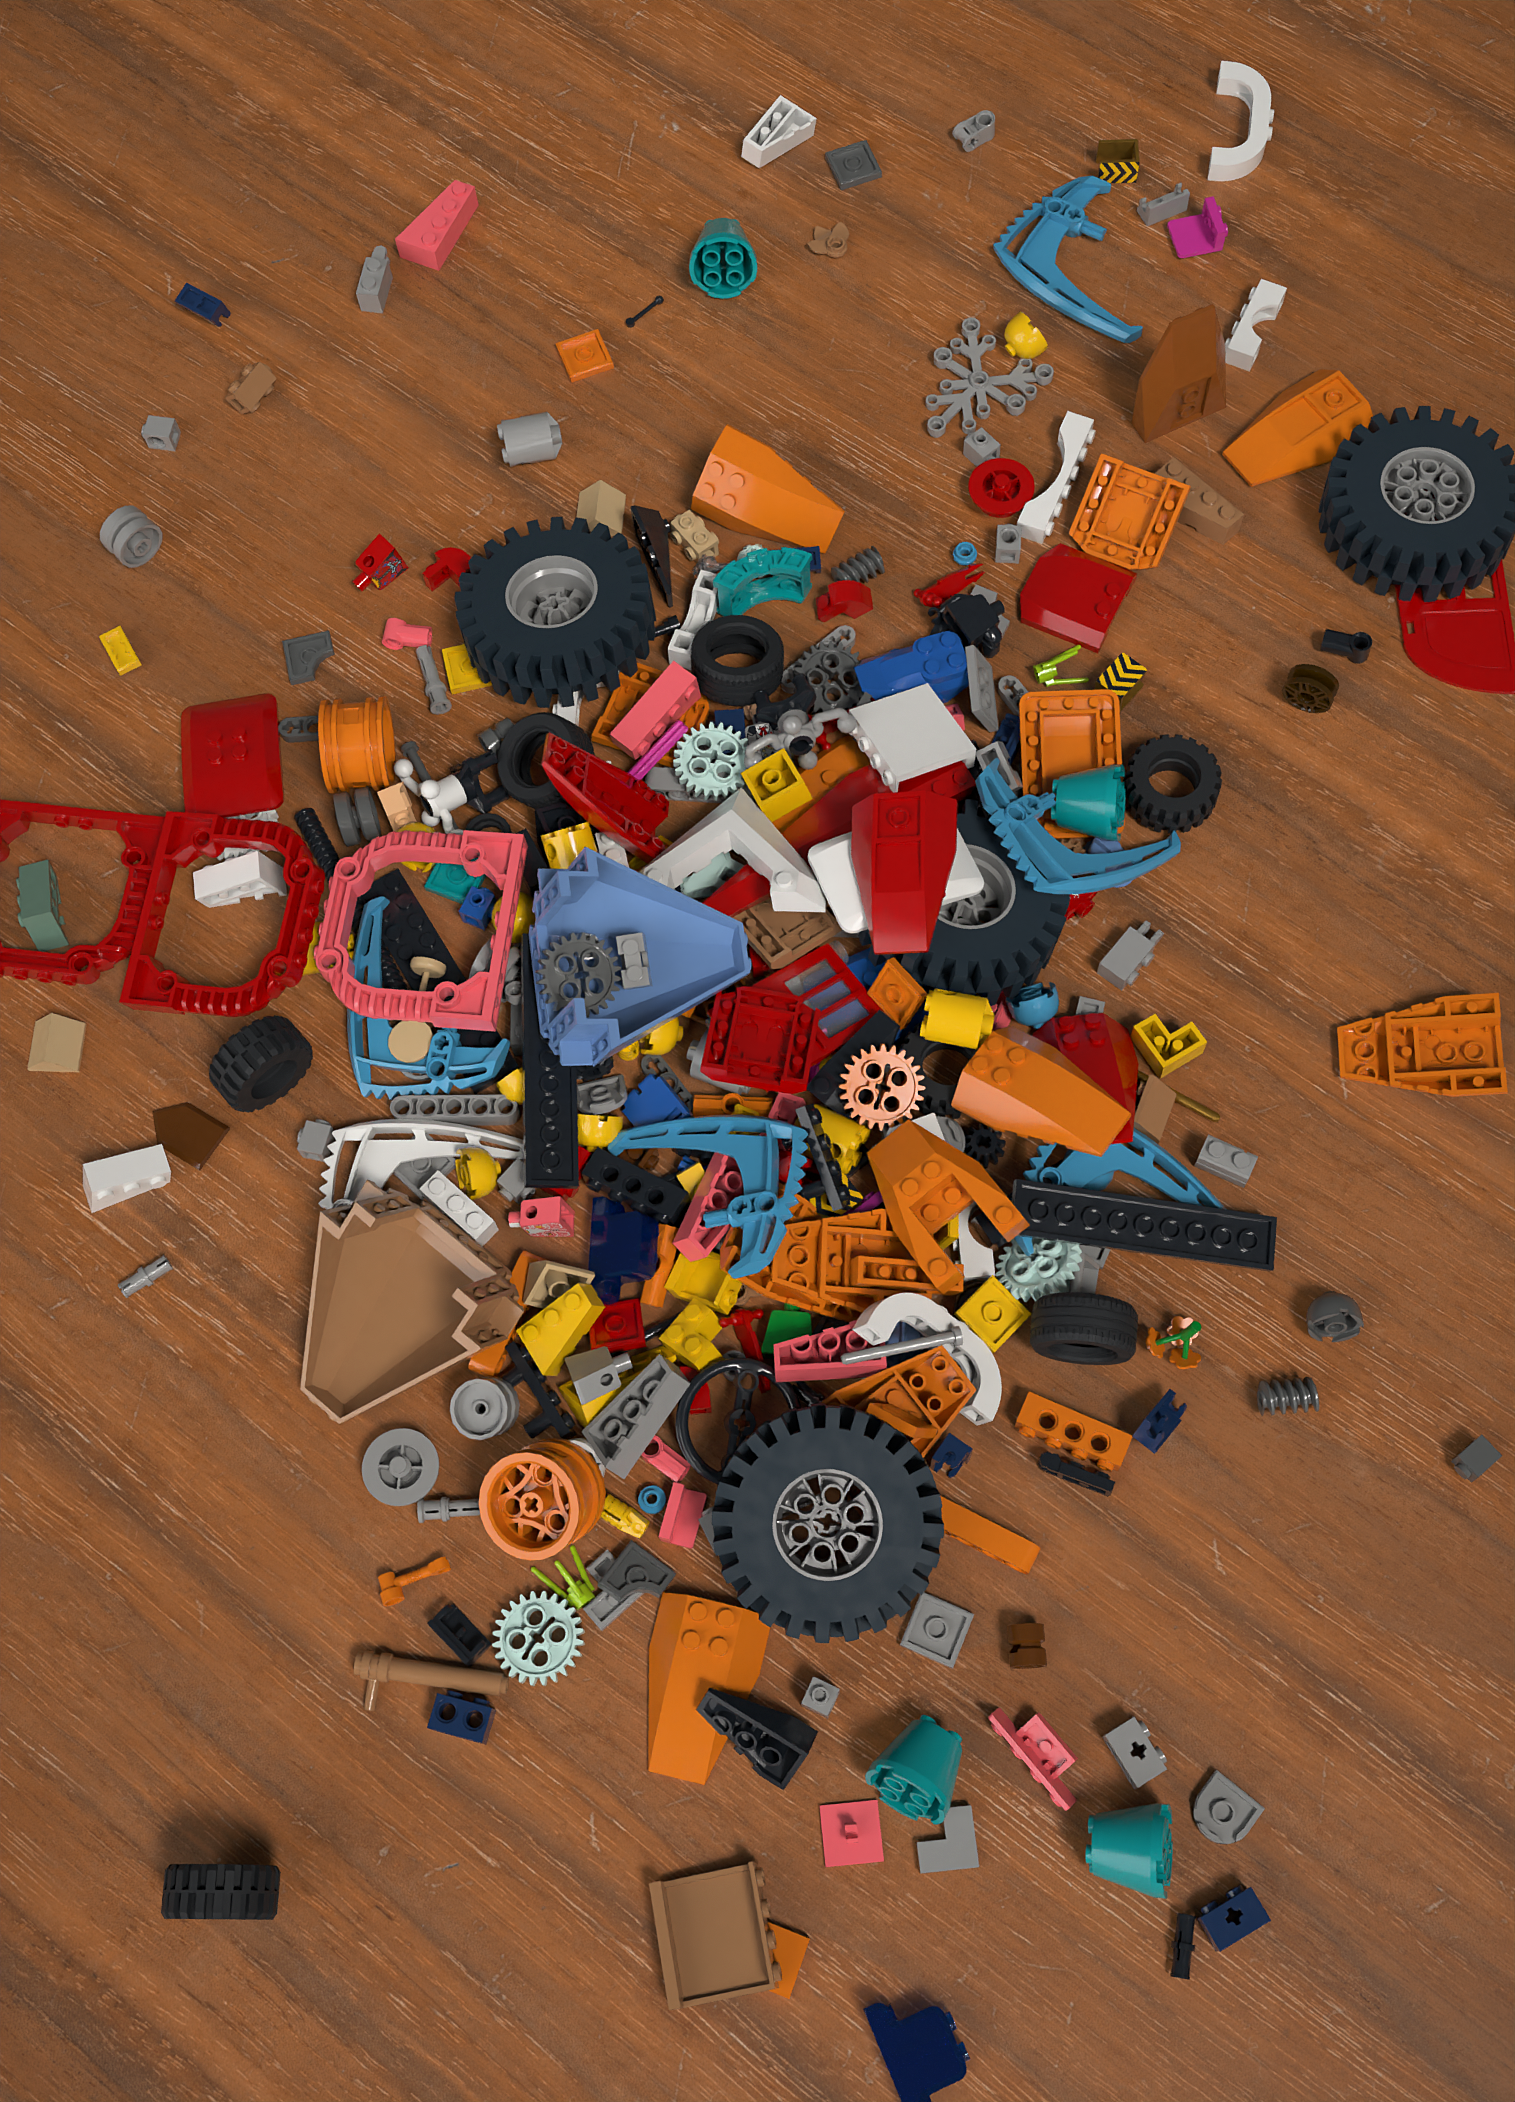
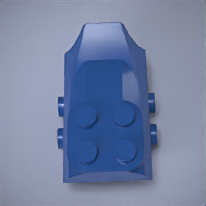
[854,631,969,704]

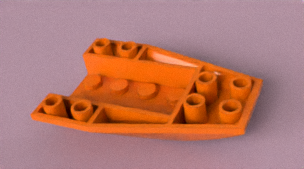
[1222,369,1373,487]
[821,1345,976,1516]

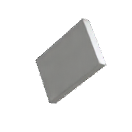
[965,645,998,732]

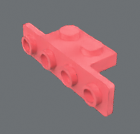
[988,1708,1078,1811]

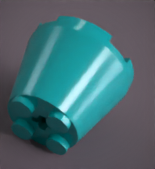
[689,218,757,299]
[1051,764,1126,841]
[865,1715,962,1825]
[1085,1803,1173,1899]

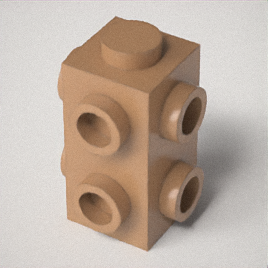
[225,362,277,415]

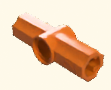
[693,1093,773,1118]
[640,1224,679,1308]

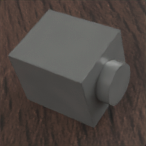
[1451,1435,1502,1482]

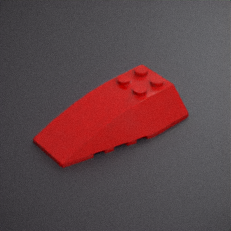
[1031,1013,1139,1144]

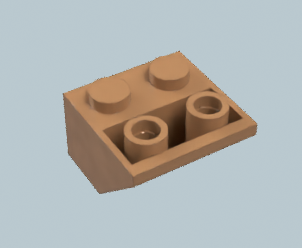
[1134,1074,1177,1145]

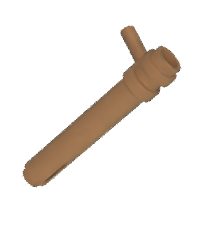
[354,1650,509,1711]

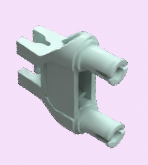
[680,852,744,899]

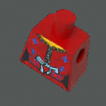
[352,533,409,592]

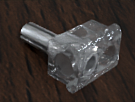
[692,554,729,580]

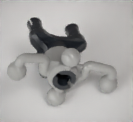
[744,673,857,770]

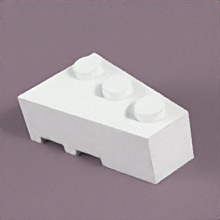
[741,95,817,168]
[193,851,287,908]
[83,1144,171,1213]

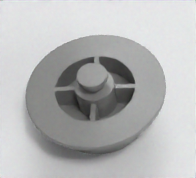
[362,1428,439,1506]

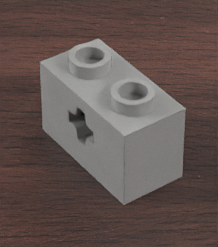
[1102,1717,1167,1790]

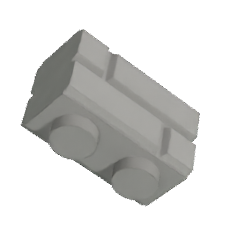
[1194,1135,1258,1188]

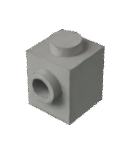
[963,427,1001,467]
[297,1119,335,1162]
[497,1158,536,1205]

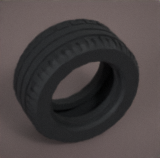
[691,615,784,706]
[498,712,595,809]
[1030,1292,1138,1365]

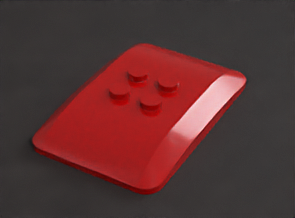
[181,693,284,818]

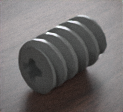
[831,546,885,583]
[1257,1377,1319,1416]

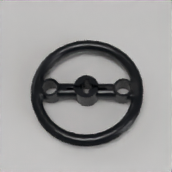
[675,1358,802,1485]

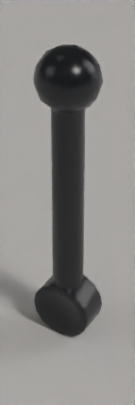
[626,295,664,328]

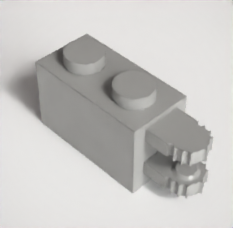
[356,245,393,313]
[1097,921,1164,991]

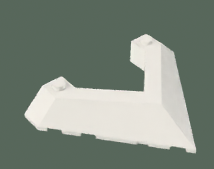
[639,787,827,912]

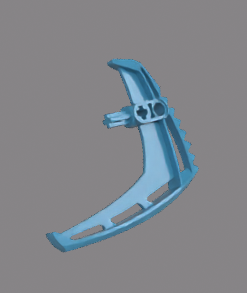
[993,176,1143,343]
[975,758,1181,894]
[347,896,510,1100]
[608,1115,808,1279]
[1014,1128,1227,1256]

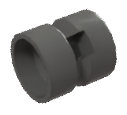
[477,717,514,759]

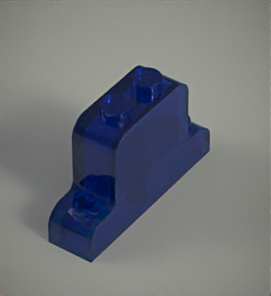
[588,1196,659,1305]
[863,2002,970,2102]

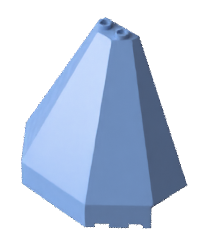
[529,847,751,1067]

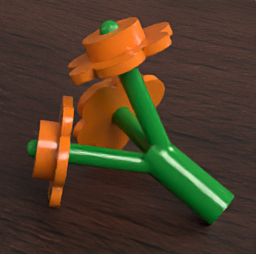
[1146,1316,1202,1369]

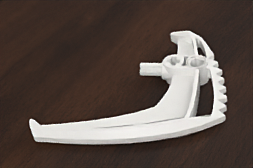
[318,1119,524,1209]

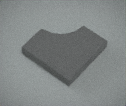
[282,631,335,685]
[597,1540,676,1603]

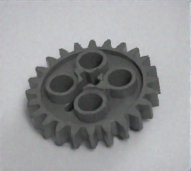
[792,641,865,716]
[535,932,622,1018]

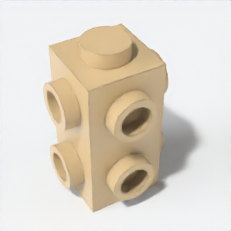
[670,510,719,567]

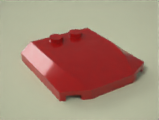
[1019,543,1137,654]
[700,986,821,1094]

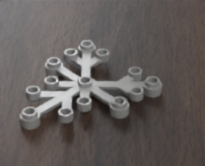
[925,317,1054,438]

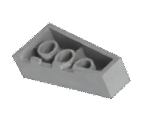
[582,1354,690,1479]

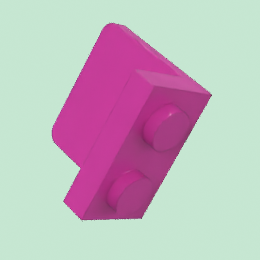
[1167,196,1228,258]

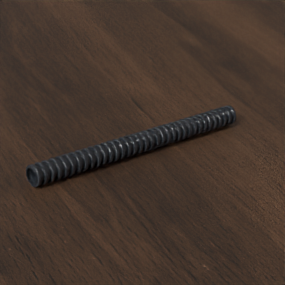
[294,808,428,1025]

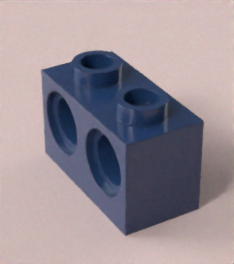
[427,1690,496,1745]

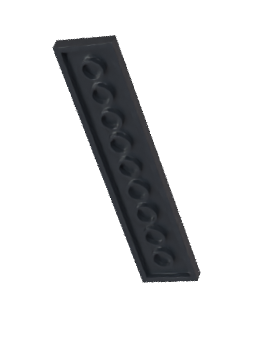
[360,869,520,1095]
[521,933,579,1189]
[1012,1179,1277,1272]

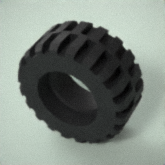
[1123,734,1222,834]
[209,1015,313,1113]
[899,1022,981,1119]
[161,1864,280,1920]

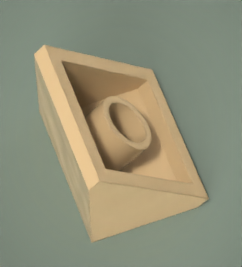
[577,480,626,536]
[27,1013,87,1072]
[523,1260,595,1309]

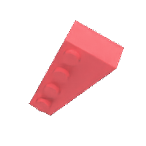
[395,180,479,271]
[610,661,701,760]
[673,1152,744,1262]
[774,1320,887,1382]

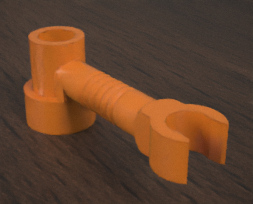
[378,1557,451,1606]

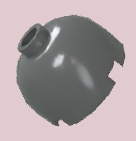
[1306,1291,1364,1342]

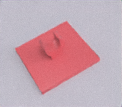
[820,1800,884,1867]

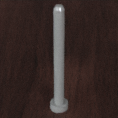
[841,1326,963,1365]

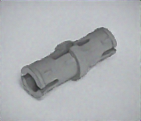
[117,1255,173,1298]

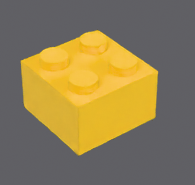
[740,748,813,822]

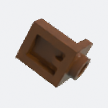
[618,1148,659,1172]

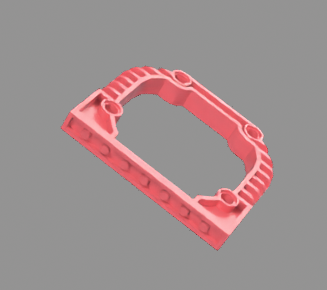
[314,830,528,1032]

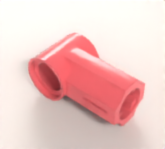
[382,618,432,650]
[641,1435,691,1483]

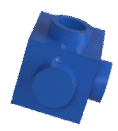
[459,886,497,930]

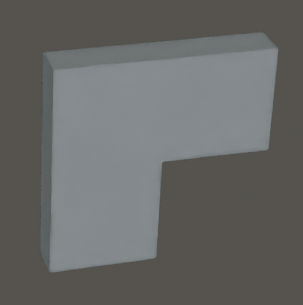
[583,1549,644,1631]
[917,1805,979,1874]

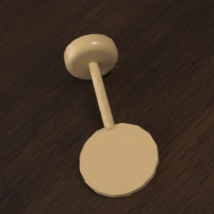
[388,957,446,1063]

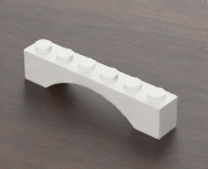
[1017,411,1096,544]

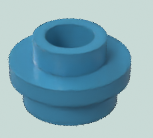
[953,542,977,565]
[638,1486,666,1514]

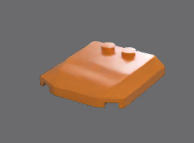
[1069,453,1191,571]
[591,663,709,768]

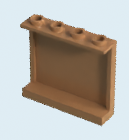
[649,1862,782,2010]

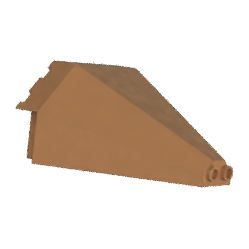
[300,1180,524,1424]

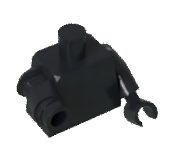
[928,593,1005,658]

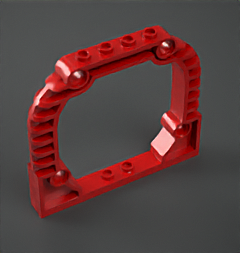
[0,799,165,986]
[119,811,325,1017]

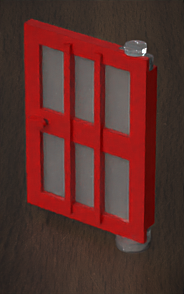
[706,940,886,1093]

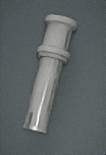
[416,645,452,715]
[417,1496,480,1523]

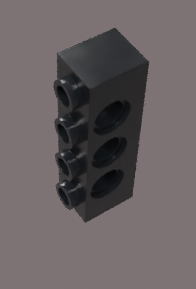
[581,1147,692,1227]

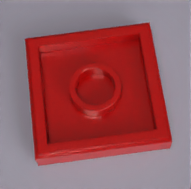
[589,1298,646,1353]

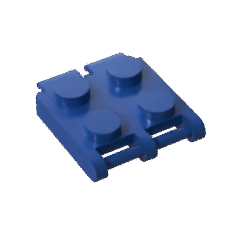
[623,1073,692,1127]

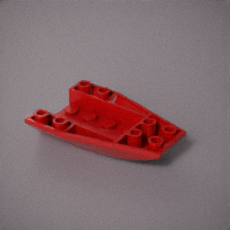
[541,732,669,864]
[851,790,957,955]

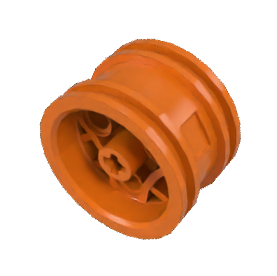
[318,696,396,794]
[479,1438,606,1561]

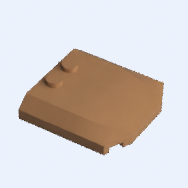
[732,898,842,969]

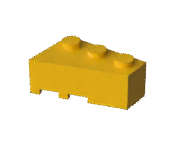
[516,1283,605,1376]

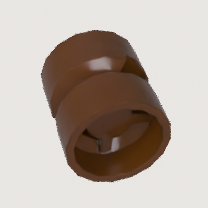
[1007,1623,1047,1669]

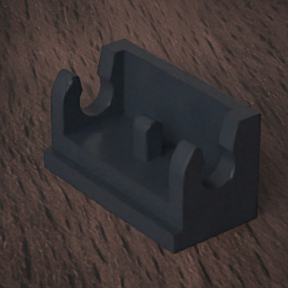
[427,1604,492,1667]

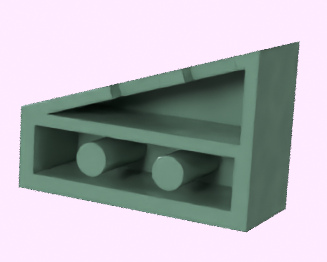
[16,860,69,952]

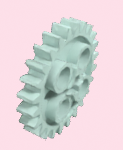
[673,722,748,801]
[996,1238,1082,1302]
[492,1591,585,1686]

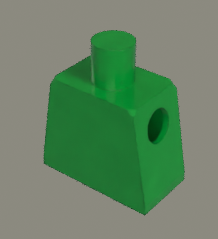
[762,1303,812,1359]

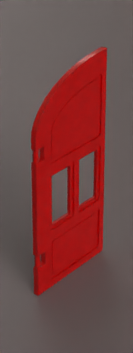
[1390,489,1515,694]

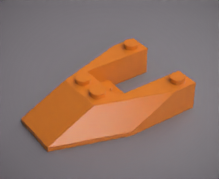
[867,1119,1030,1294]

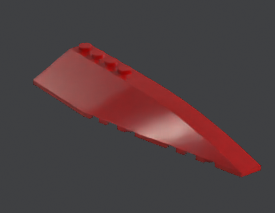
[703,761,976,917]

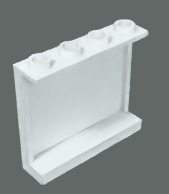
[849,683,976,792]

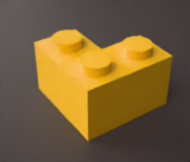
[1131,1014,1207,1079]
[659,1298,724,1372]

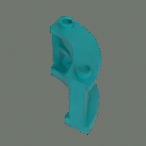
[713,547,812,616]

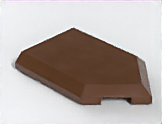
[152,1103,230,1171]

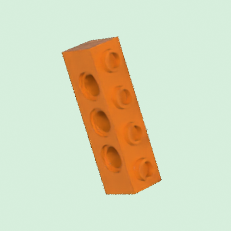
[850,1256,964,1296]
[1015,1392,1132,1472]

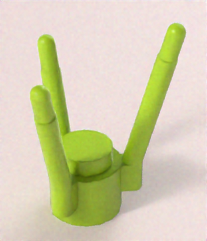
[1033,645,1089,687]
[531,1545,595,1611]

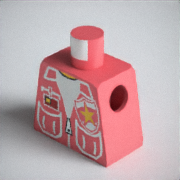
[508,1196,575,1237]

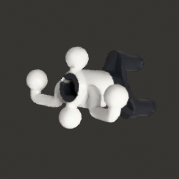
[394,749,509,835]

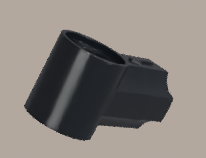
[1320,629,1372,664]

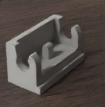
[1137,182,1190,227]

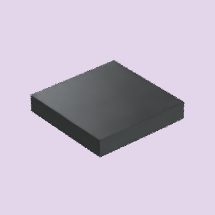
[825,140,882,190]

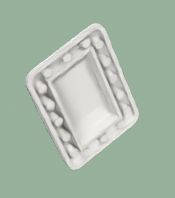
[808,829,984,933]

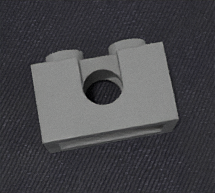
[976,741,1023,792]
[616,932,652,990]

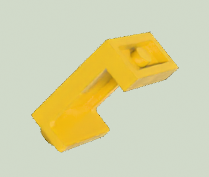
[664,1252,743,1315]

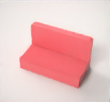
[658,1482,707,1549]

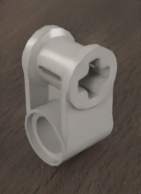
[952,110,995,152]

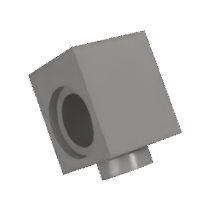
[142,415,181,451]
[995,524,1022,564]
[801,1676,840,1719]

